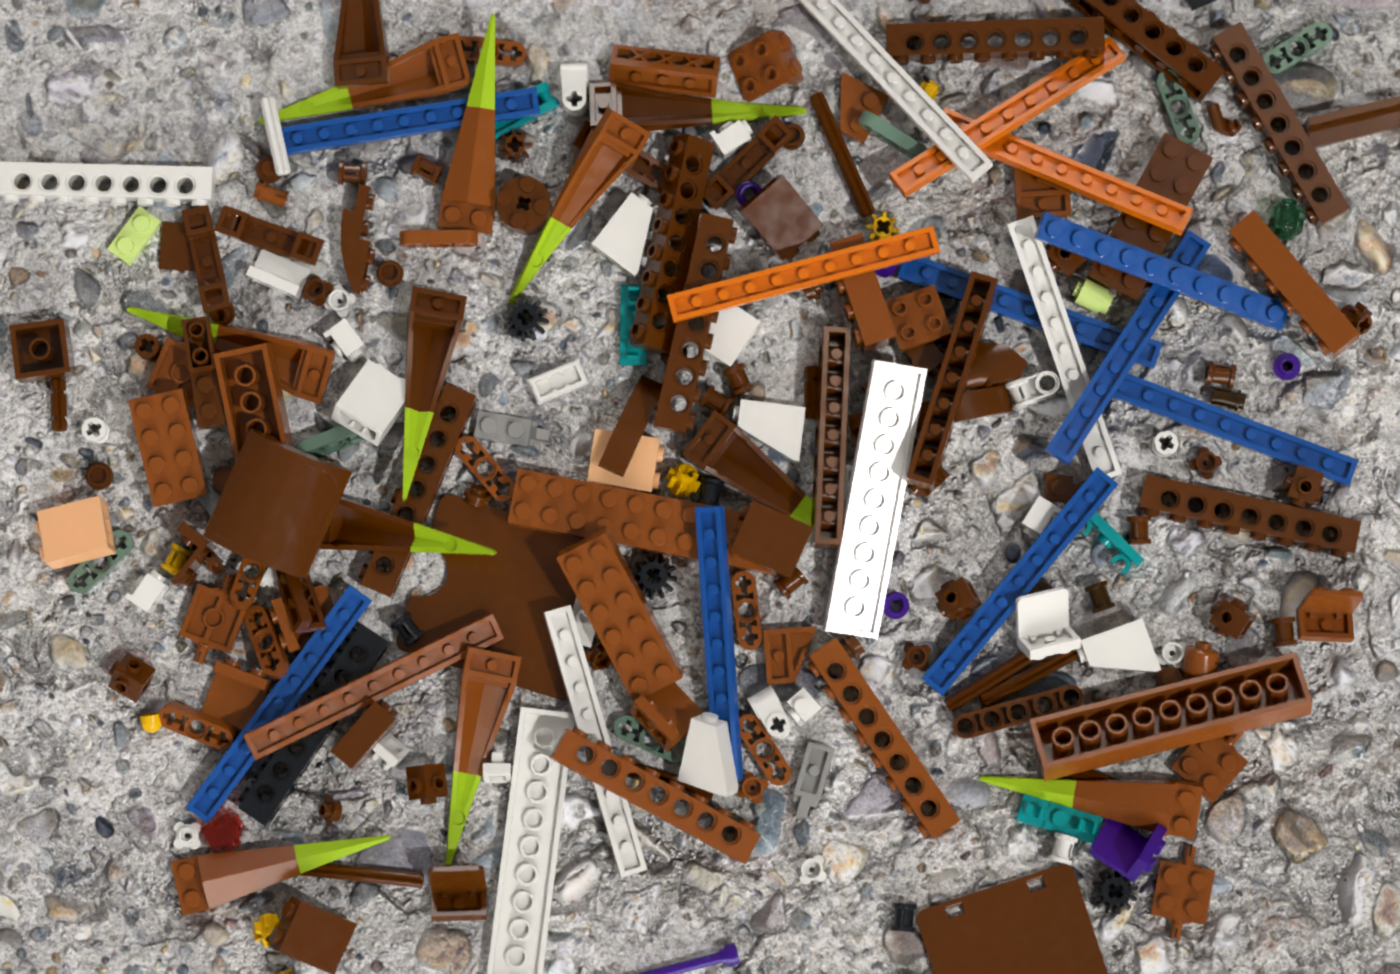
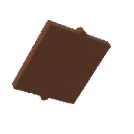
[159,221,195,274]

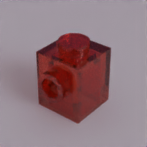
[200,812,246,852]

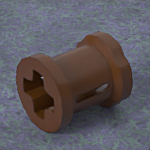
[410,153,445,186]
[338,160,368,185]
[134,334,163,361]
[1204,360,1236,388]
[722,363,755,398]
[699,385,735,417]
[1126,516,1151,545]
[772,567,809,600]
[1270,617,1298,647]

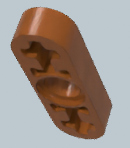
[459,36,527,68]
[399,230,478,248]
[455,436,514,503]
[229,557,266,610]
[731,571,762,650]
[244,605,289,679]
[159,701,237,750]
[739,714,791,786]

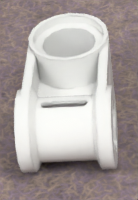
[560,63,589,117]
[1005,371,1060,411]
[747,685,791,739]

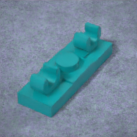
[620,284,647,367]
[1081,512,1145,575]
[1016,794,1103,843]

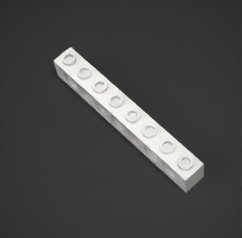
[0,161,216,208]

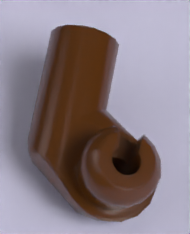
[1206,103,1241,137]

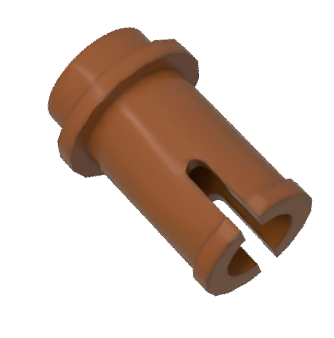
[253,181,289,209]

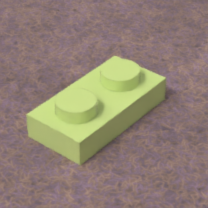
[107,206,162,266]

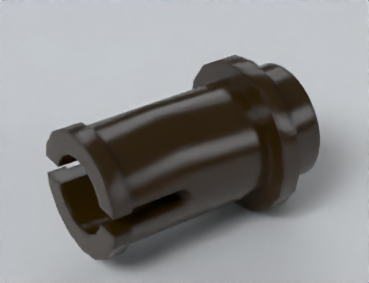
[1210,387,1246,411]

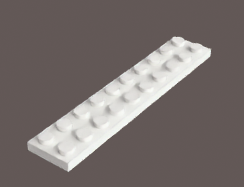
[823,359,927,639]
[487,707,575,974]

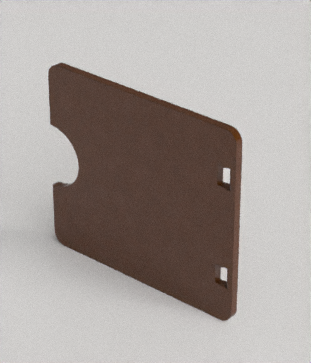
[396,495,588,701]
[916,864,1108,974]

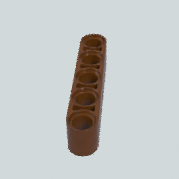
[951,685,1084,739]

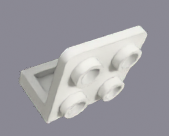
[1015,587,1081,660]

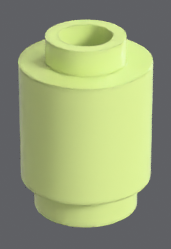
[1072,278,1114,315]

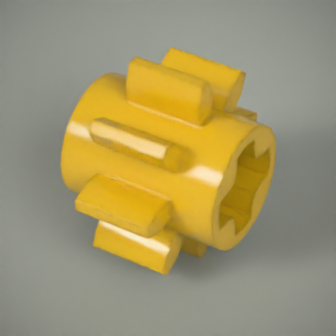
[866,211,900,241]
[665,464,701,497]
[253,913,280,947]

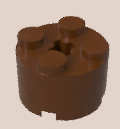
[496,176,552,235]

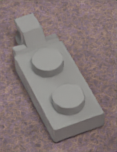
[474,411,551,447]
[793,741,835,820]

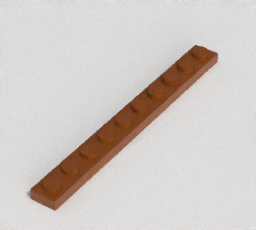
[243,613,504,761]

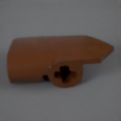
[946,343,1028,390]

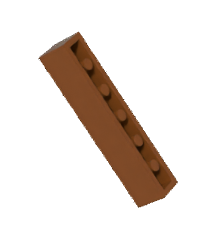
[1228,210,1360,359]

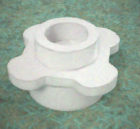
[324,285,356,317]
[1157,638,1187,668]
[173,822,201,850]
[797,855,827,884]

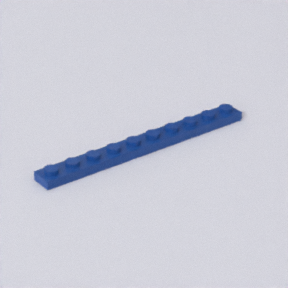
[281,87,541,156]
[1034,212,1288,331]
[1045,230,1212,466]
[897,258,1163,370]
[1112,374,1359,487]
[921,467,1119,696]
[695,505,743,781]
[186,585,372,824]

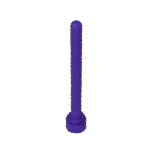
[637,942,740,974]

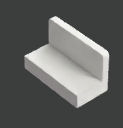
[246,249,311,300]

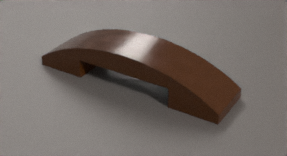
[704,115,794,210]
[182,205,231,314]
[214,205,325,266]
[598,375,663,477]
[916,385,1013,433]

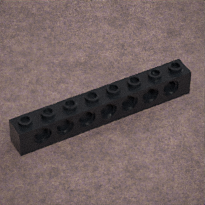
[238,624,391,826]

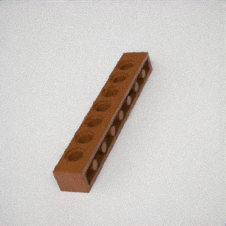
[807,638,961,839]
[549,727,761,864]

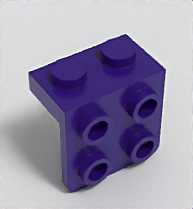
[1089,819,1168,882]

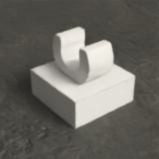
[372,733,410,771]
[483,752,512,783]

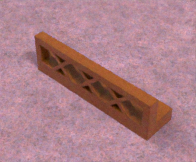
[609,44,721,98]

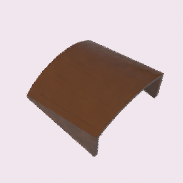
[203,428,353,579]

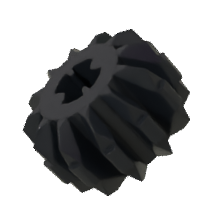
[503,296,549,342]
[632,553,677,600]
[1091,868,1138,915]

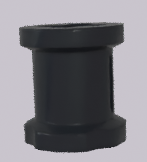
[696,477,725,506]
[390,612,426,648]
[891,903,917,932]

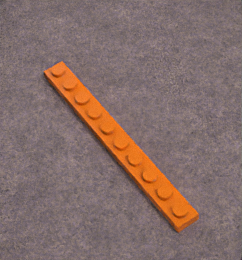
[889,36,1126,198]
[943,107,1193,236]
[667,226,940,323]

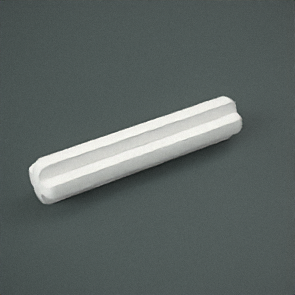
[260,97,291,176]

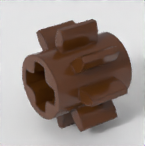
[498,129,533,165]
[1341,302,1373,335]

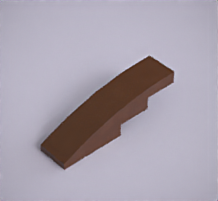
[571,120,667,194]

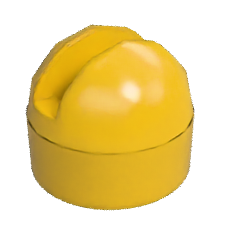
[140,712,162,733]

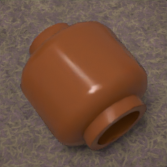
[1181,641,1220,679]

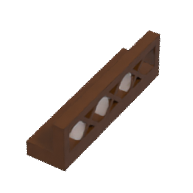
[1303,96,1400,149]
[272,568,326,634]

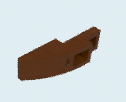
[341,184,376,298]
[182,316,226,430]

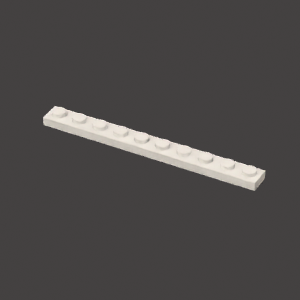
[798,0,993,184]
[1007,215,1122,478]
[543,605,647,878]

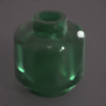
[1268,198,1305,241]

